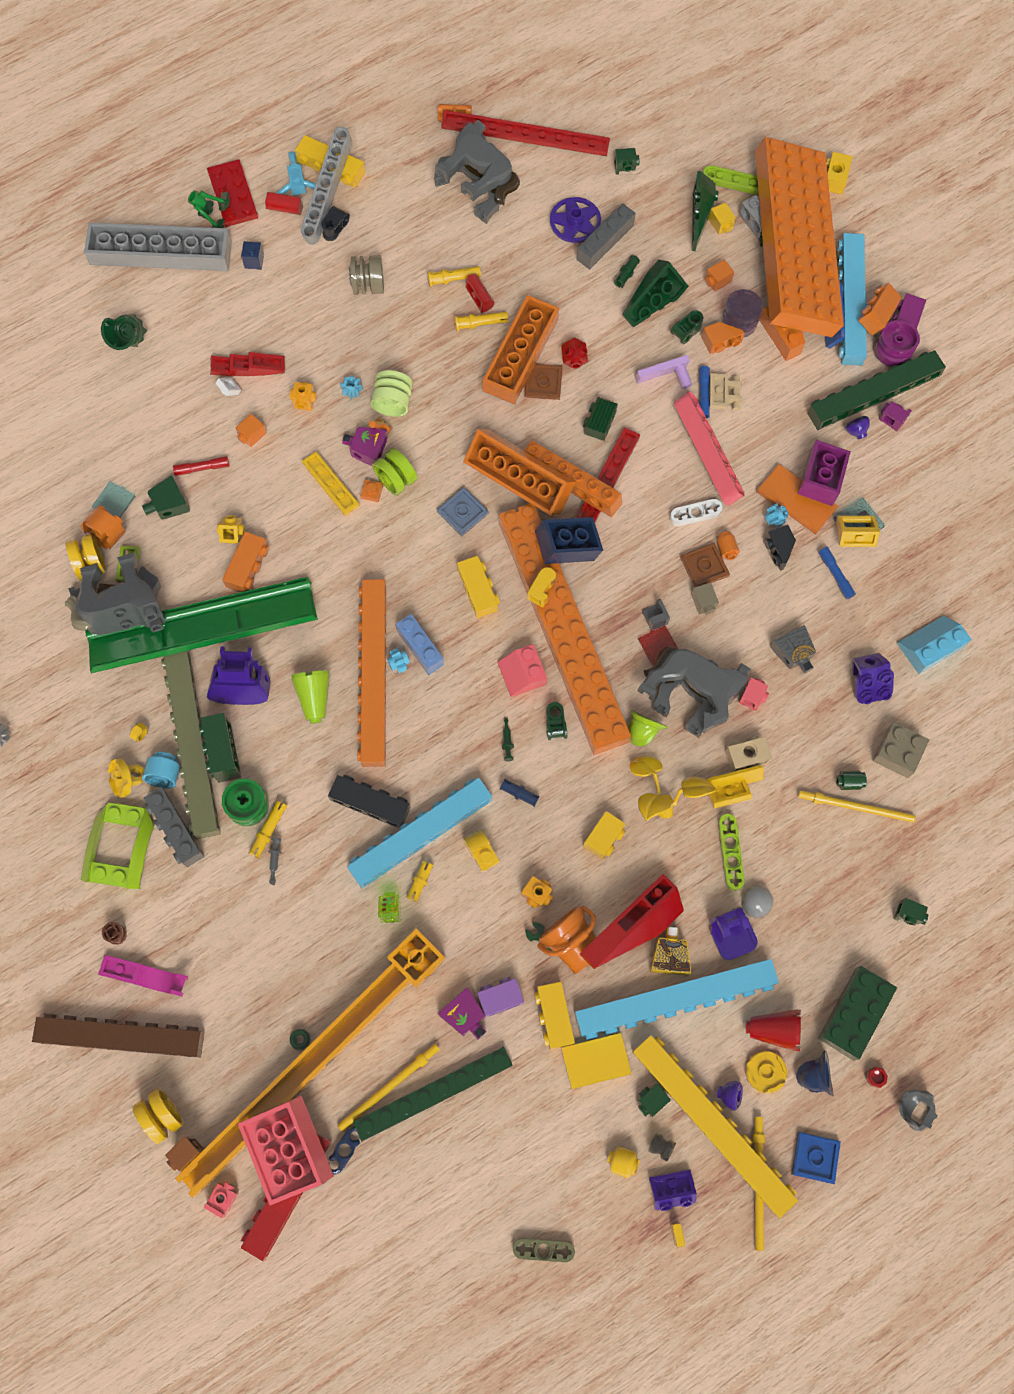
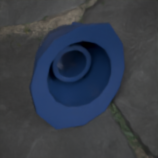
[796,1050,834,1096]

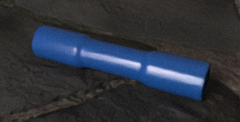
[699,366,710,418]
[818,547,856,600]

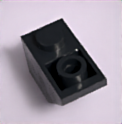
[764,524,796,571]

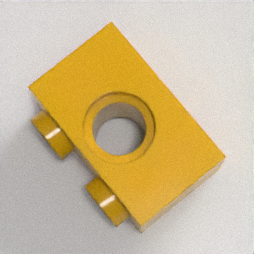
[826,152,853,195]

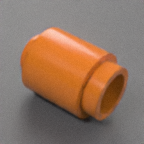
[717,531,740,560]

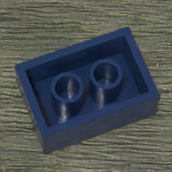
[535,517,603,564]

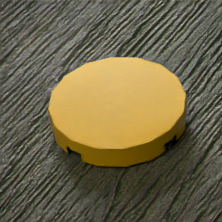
[745,1051,788,1093]

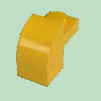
[463,829,500,873]

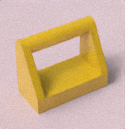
[837,515,880,547]

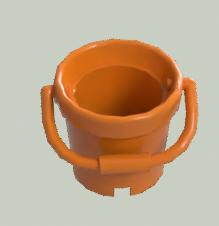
[537,905,596,974]

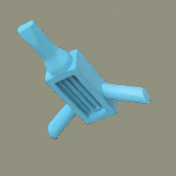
[277,151,316,195]

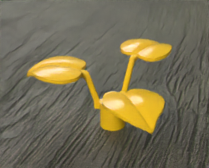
[629,756,716,821]

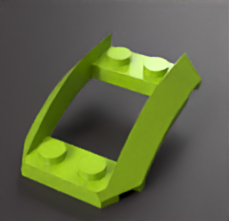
[81,802,155,889]

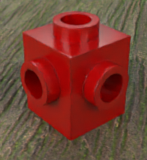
[561,337,588,369]

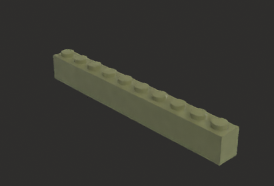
[161,651,221,840]

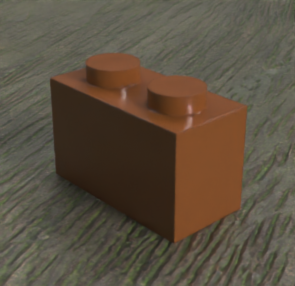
[165,1136,204,1171]

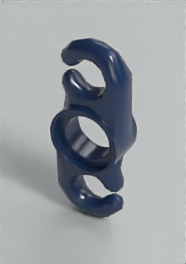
[328,1126,360,1175]

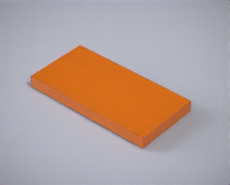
[757,464,838,535]

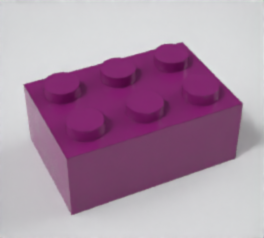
[798,439,851,506]

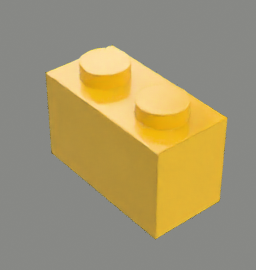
[583,811,626,860]

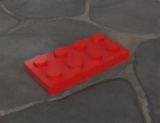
[207,159,258,227]

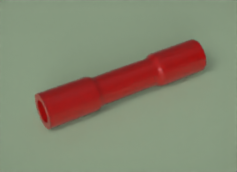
[173,456,230,476]

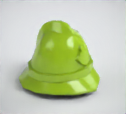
[628,709,668,746]

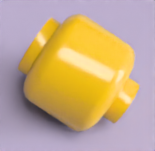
[607,1146,640,1178]

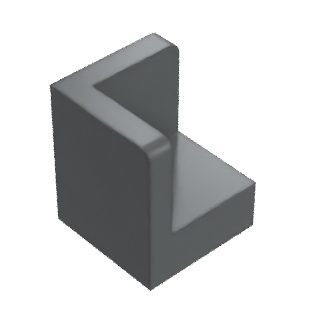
[642,599,670,631]

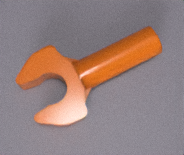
[369,417,393,434]

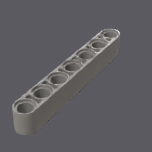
[301,127,352,245]

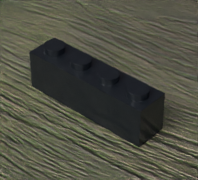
[328,775,411,828]

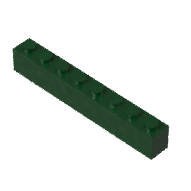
[807,350,946,431]

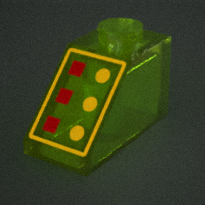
[378,892,401,923]

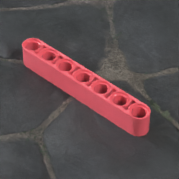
[674,391,745,506]

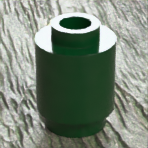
[836,770,867,790]

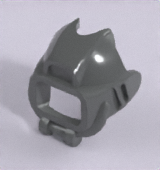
[898,1090,938,1131]

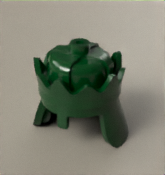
[101,314,147,350]

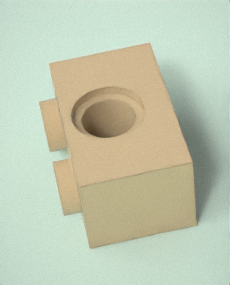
[725,736,772,771]

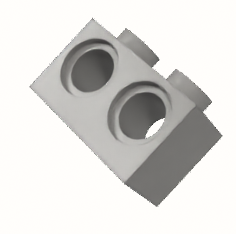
[739,195,762,239]

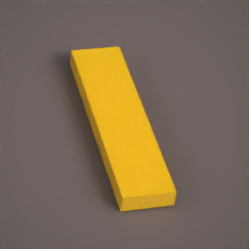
[302,451,360,516]

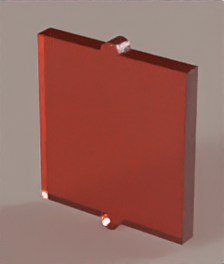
[638,626,678,666]

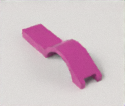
[98,955,188,997]

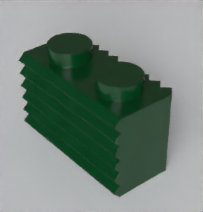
[583,397,618,441]

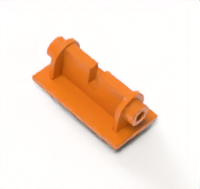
[438,104,472,121]

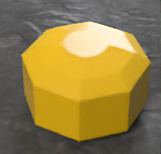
[129,722,148,742]

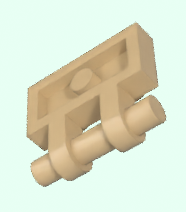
[709,373,742,411]

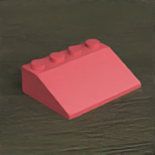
[238,1096,334,1205]

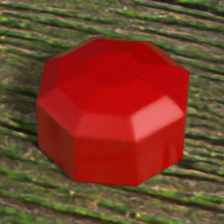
[866,1067,888,1088]

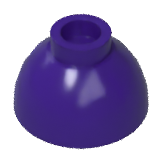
[845,416,870,439]
[717,1081,743,1111]

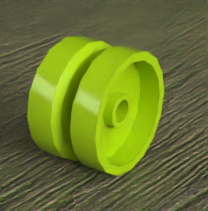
[372,448,418,496]

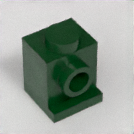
[614,148,640,175]
[894,898,929,926]

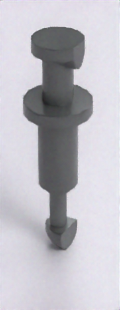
[268,838,282,885]

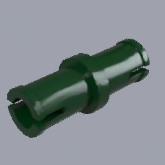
[614,255,640,288]

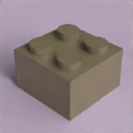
[873,722,930,778]

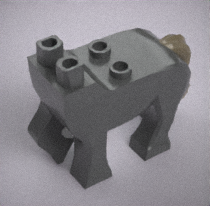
[65,553,166,635]

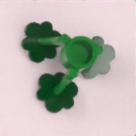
[188,190,230,228]

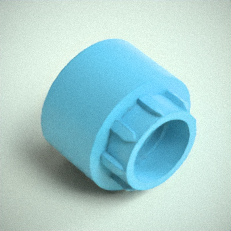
[142,752,180,789]

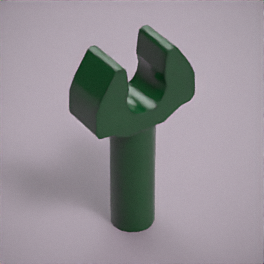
[525,922,552,951]

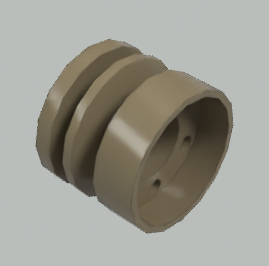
[349,255,384,295]

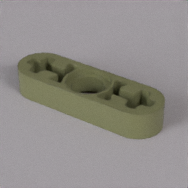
[513,1238,575,1262]

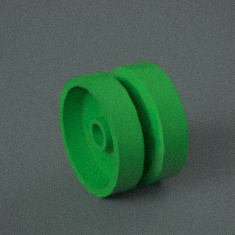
[222,779,269,827]

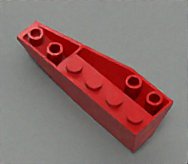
[579,874,684,969]

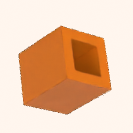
[705,259,734,291]
[235,414,266,447]

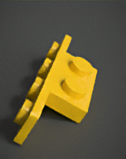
[705,765,764,808]

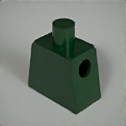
[141,475,190,520]

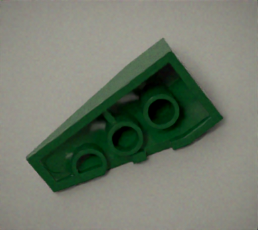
[692,171,718,251]
[622,259,689,327]

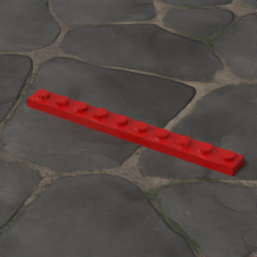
[441,110,610,157]

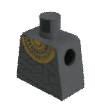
[770,625,816,674]

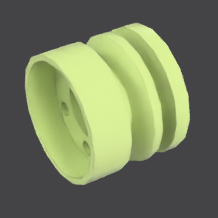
[370,370,413,417]

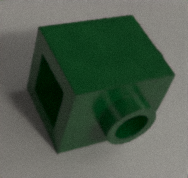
[637,1084,671,1117]

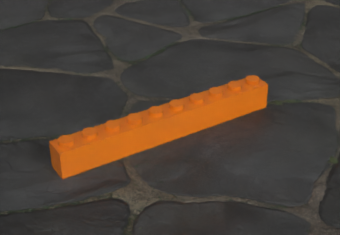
[357,579,386,767]

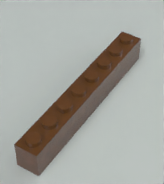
[32,1013,205,1058]

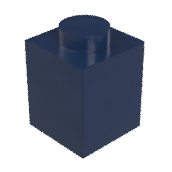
[241,241,264,270]

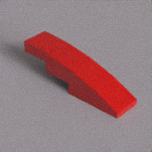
[210,352,285,376]

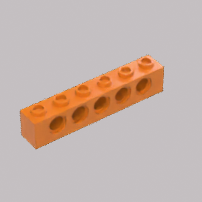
[524,441,622,518]

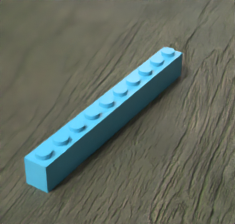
[574,959,779,1040]

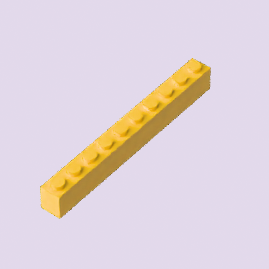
[633,1036,798,1219]

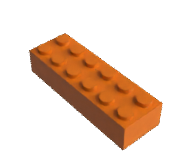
[482,295,559,405]
[463,429,576,516]

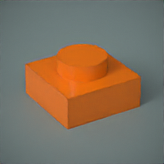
[360,479,383,502]

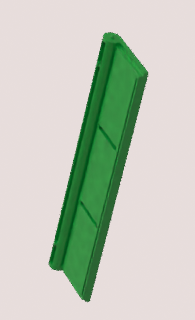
[85,576,318,674]

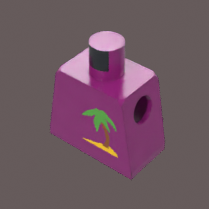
[342,427,388,466]
[438,988,487,1040]

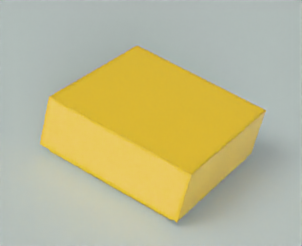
[670,1222,686,1248]

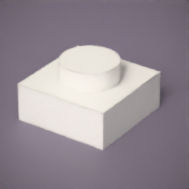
[216,377,241,396]

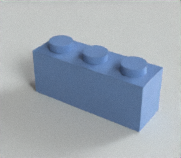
[396,614,444,676]

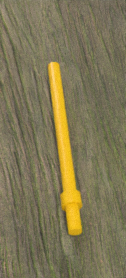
[798,790,916,823]
[337,1044,440,1131]
[753,1117,765,1251]

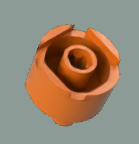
[80,505,126,550]

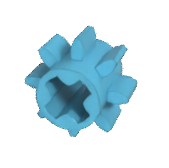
[340,375,363,399]
[765,503,788,528]
[387,648,410,673]

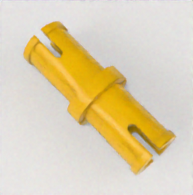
[406,861,434,902]

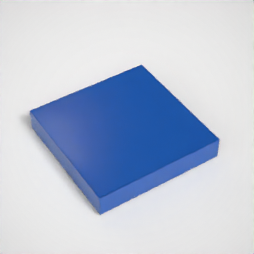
[792,1132,841,1184]

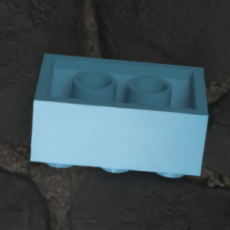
[897,616,972,674]

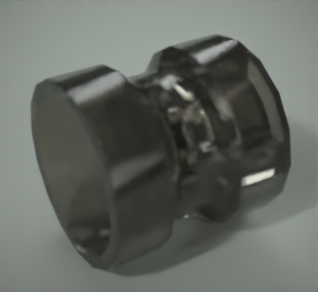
[648,1132,676,1162]

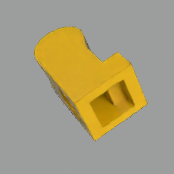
[527,568,556,608]

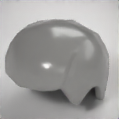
[742,885,773,919]

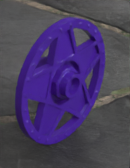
[550,197,601,243]

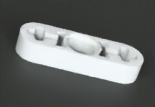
[670,499,722,526]

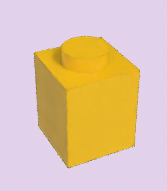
[709,202,736,235]

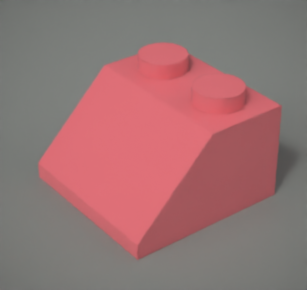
[498,644,547,697]

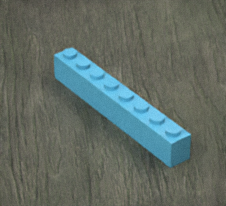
[837,233,867,366]
[347,778,492,889]

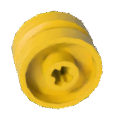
[65,534,106,581]
[132,1088,184,1144]

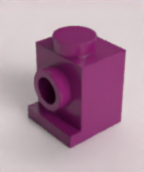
[879,401,912,431]

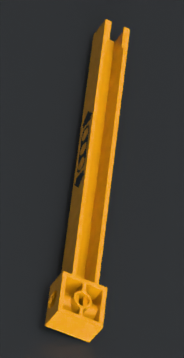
[175,928,445,1198]

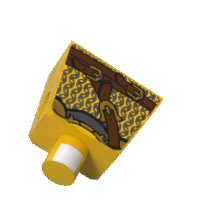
[650,927,691,976]

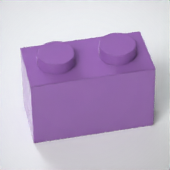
[477,977,524,1018]

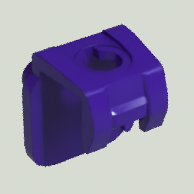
[852,653,894,704]
[709,907,758,960]

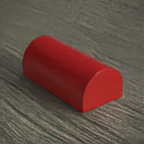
[265,192,303,215]
[465,274,495,313]

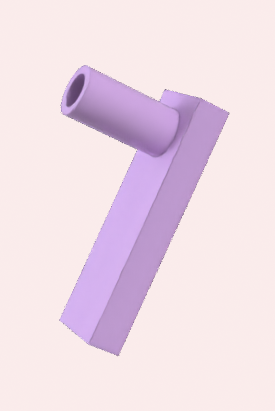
[635,355,692,389]

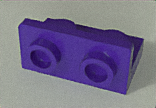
[649,1170,697,1211]

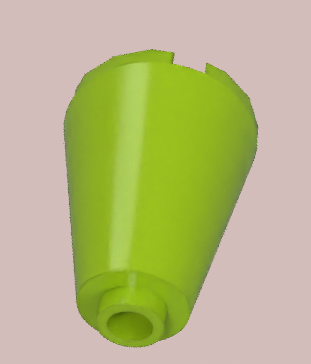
[291,670,330,724]

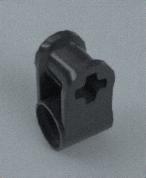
[321,206,350,241]

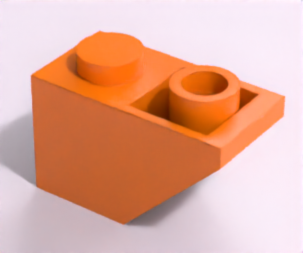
[701,322,745,354]

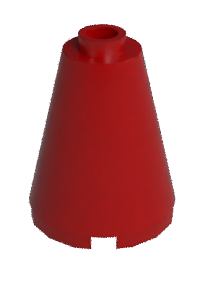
[746,1009,801,1052]

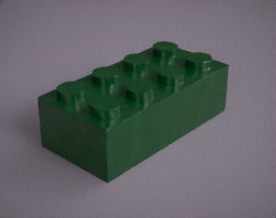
[818,966,898,1061]

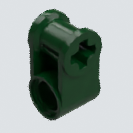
[670,310,704,345]
[546,702,568,741]

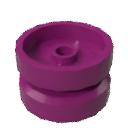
[874,320,920,367]

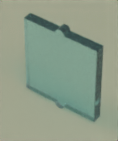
[92,482,136,518]

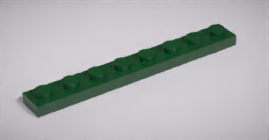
[353,1047,513,1142]

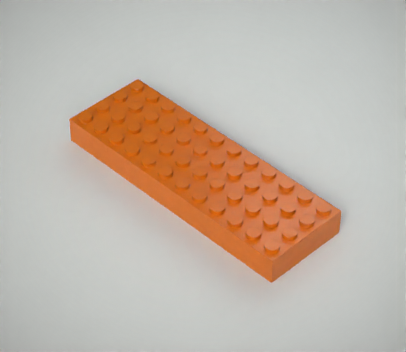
[755,136,844,337]

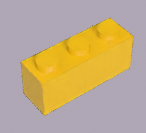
[457,556,500,619]
[534,982,575,1050]

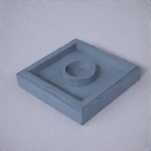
[437,487,489,537]

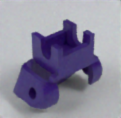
[207,647,271,705]

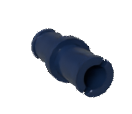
[500,778,540,807]

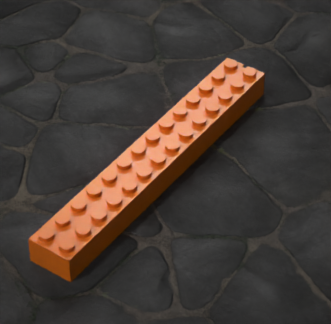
[499,503,631,755]

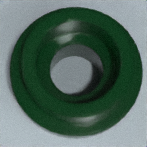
[290,1029,311,1050]

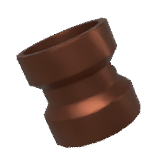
[102,922,127,945]

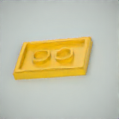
[561,1033,632,1090]

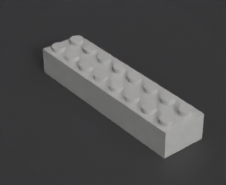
[84,223,232,271]

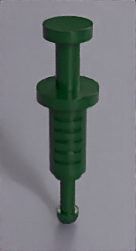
[502,718,514,762]

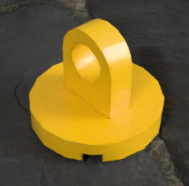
[108,758,144,798]

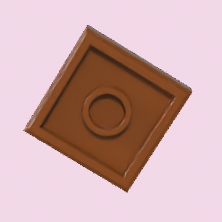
[524,364,563,400]
[680,543,730,588]

